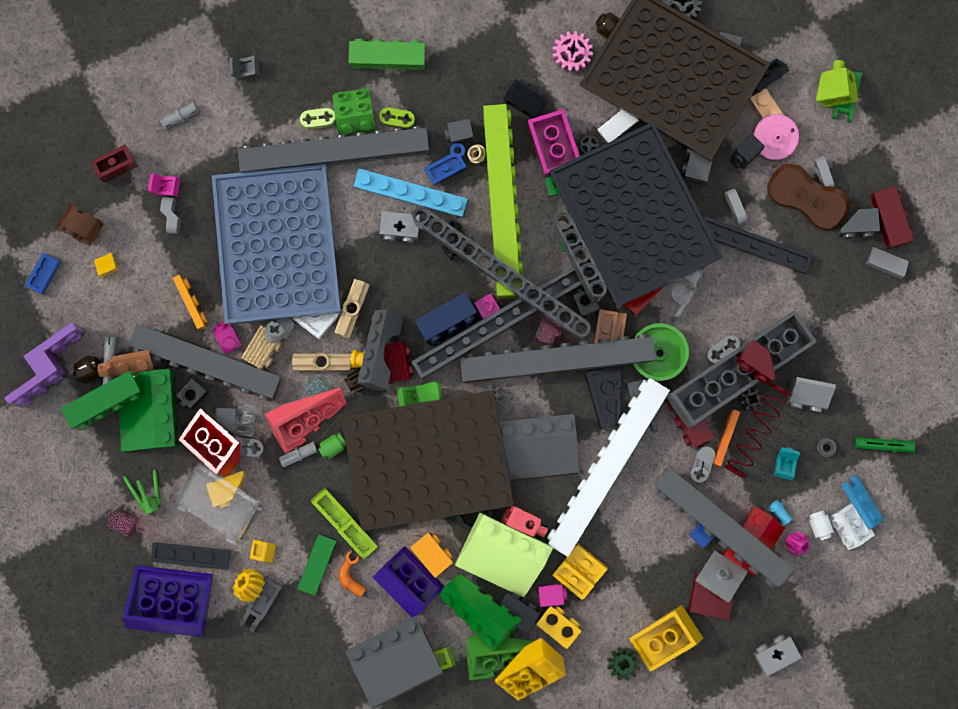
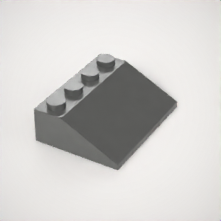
[500,414,580,480]
[346,616,444,709]

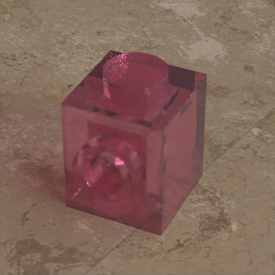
[534,317,562,345]

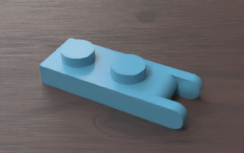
[842,475,884,530]

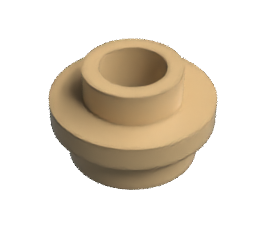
[468,145,486,164]

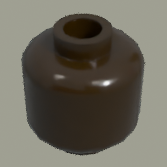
[595,12,620,39]
[73,355,101,384]

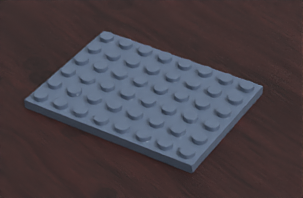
[212,164,341,325]

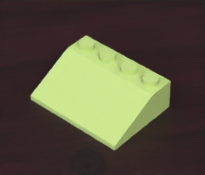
[455,512,553,597]

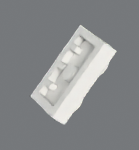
[829,503,875,550]

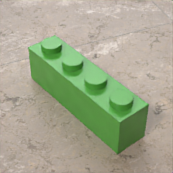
[349,39,426,70]

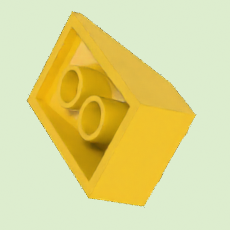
[629,605,703,672]

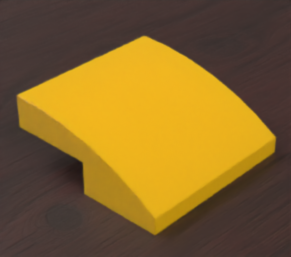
[552,543,608,600]

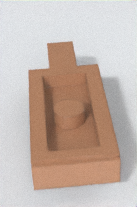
[98,350,154,377]

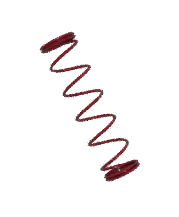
[724,383,792,479]

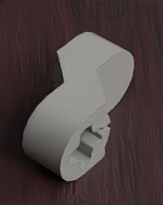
[160,197,181,234]
[264,318,294,343]
[234,437,263,457]
[691,443,716,483]

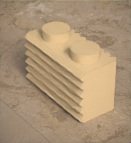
[241,325,283,370]

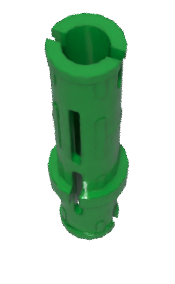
[854,437,915,453]

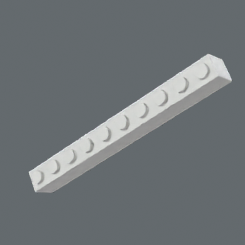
[547,378,670,557]

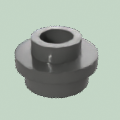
[817,438,837,457]

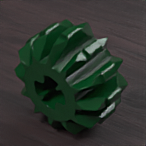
[607,647,640,681]

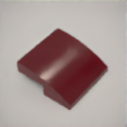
[688,573,734,620]

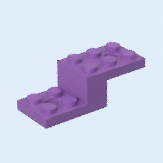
[5,323,86,407]

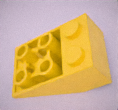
[495,638,566,701]

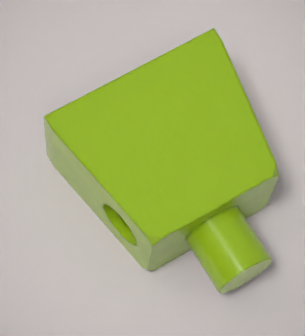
[816,60,858,107]

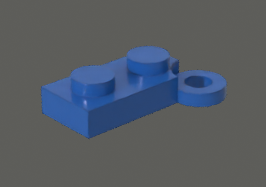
[424,143,467,186]

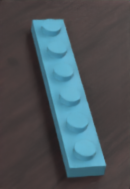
[353,169,468,218]

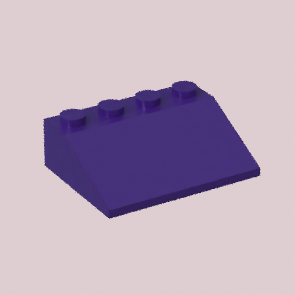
[123,565,213,637]

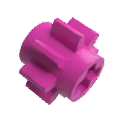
[785,531,810,557]

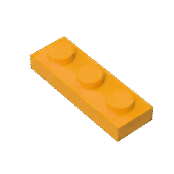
[173,275,208,331]

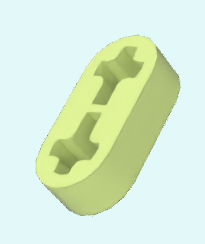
[300,108,335,129]

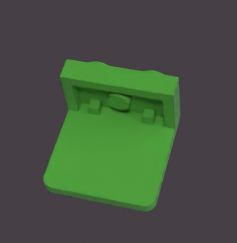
[333,88,376,135]
[397,382,442,406]

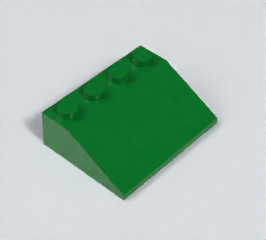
[116,369,179,452]

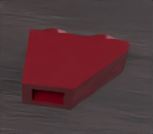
[736,340,775,384]

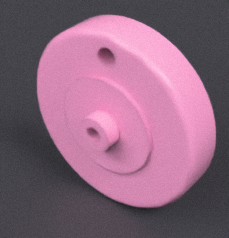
[753,114,799,160]

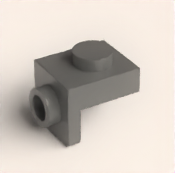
[229,56,260,79]

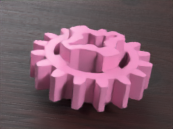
[552,31,593,73]

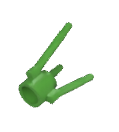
[123,470,162,514]

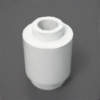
[809,510,834,540]

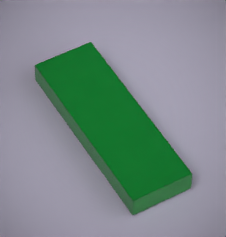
[297,534,337,596]

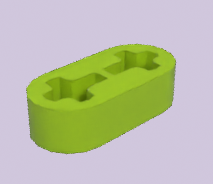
[379,108,415,129]

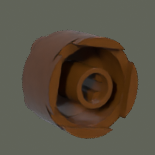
[57,204,104,246]

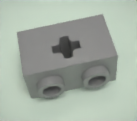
[380,211,421,243]
[753,634,801,676]

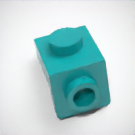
[773,447,800,481]

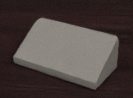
[866,247,909,279]

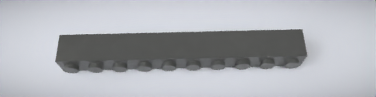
[238,126,430,172]
[412,267,582,380]
[460,334,656,383]

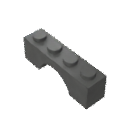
[358,309,404,391]

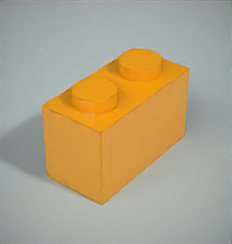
[410,532,453,577]

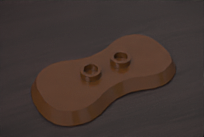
[767,164,850,231]

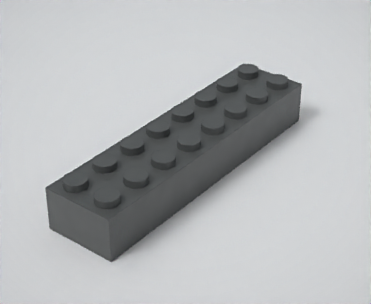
[666,310,817,429]

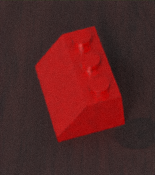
[179,409,241,476]
[721,506,785,576]

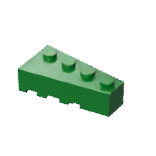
[61,371,145,431]
[439,574,522,651]

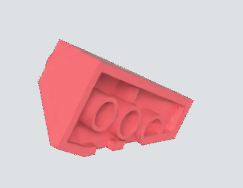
[265,387,347,454]

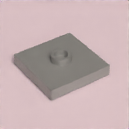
[695,551,748,603]

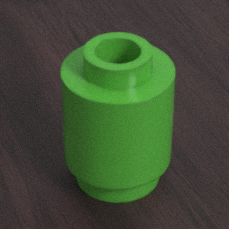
[318,433,346,459]

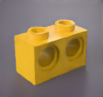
[536,605,581,649]

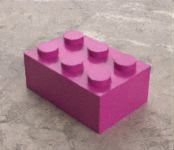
[527,109,579,179]

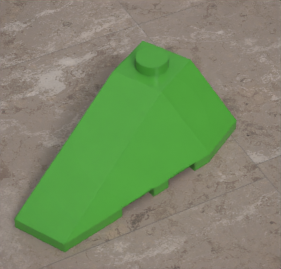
[466,635,534,680]

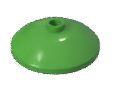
[634,323,689,381]

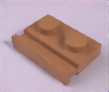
[594,309,627,343]

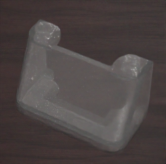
[176,463,267,545]

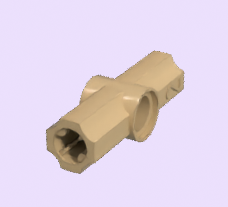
[334,279,370,339]
[292,353,351,372]

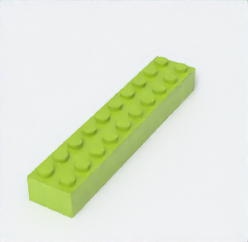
[483,104,523,301]

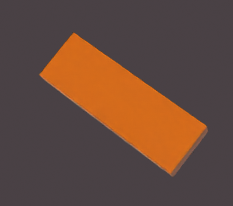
[712,410,740,467]

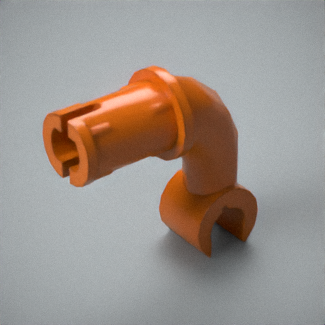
[338,551,366,597]

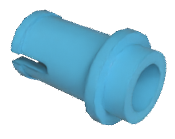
[769,500,793,525]

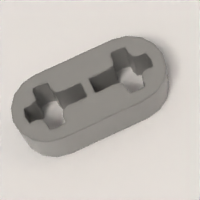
[813,156,835,188]
[724,189,748,225]
[707,335,740,364]

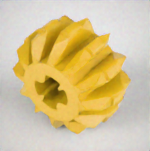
[232,568,265,603]

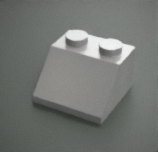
[786,377,836,413]

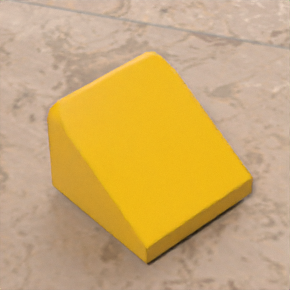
[94,253,119,278]
[249,540,276,563]

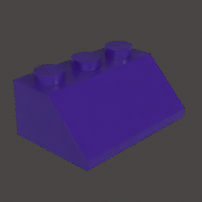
[373,546,444,617]

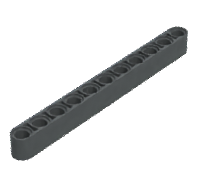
[412,207,590,339]

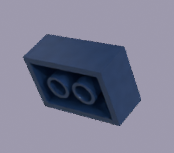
[414,292,477,345]

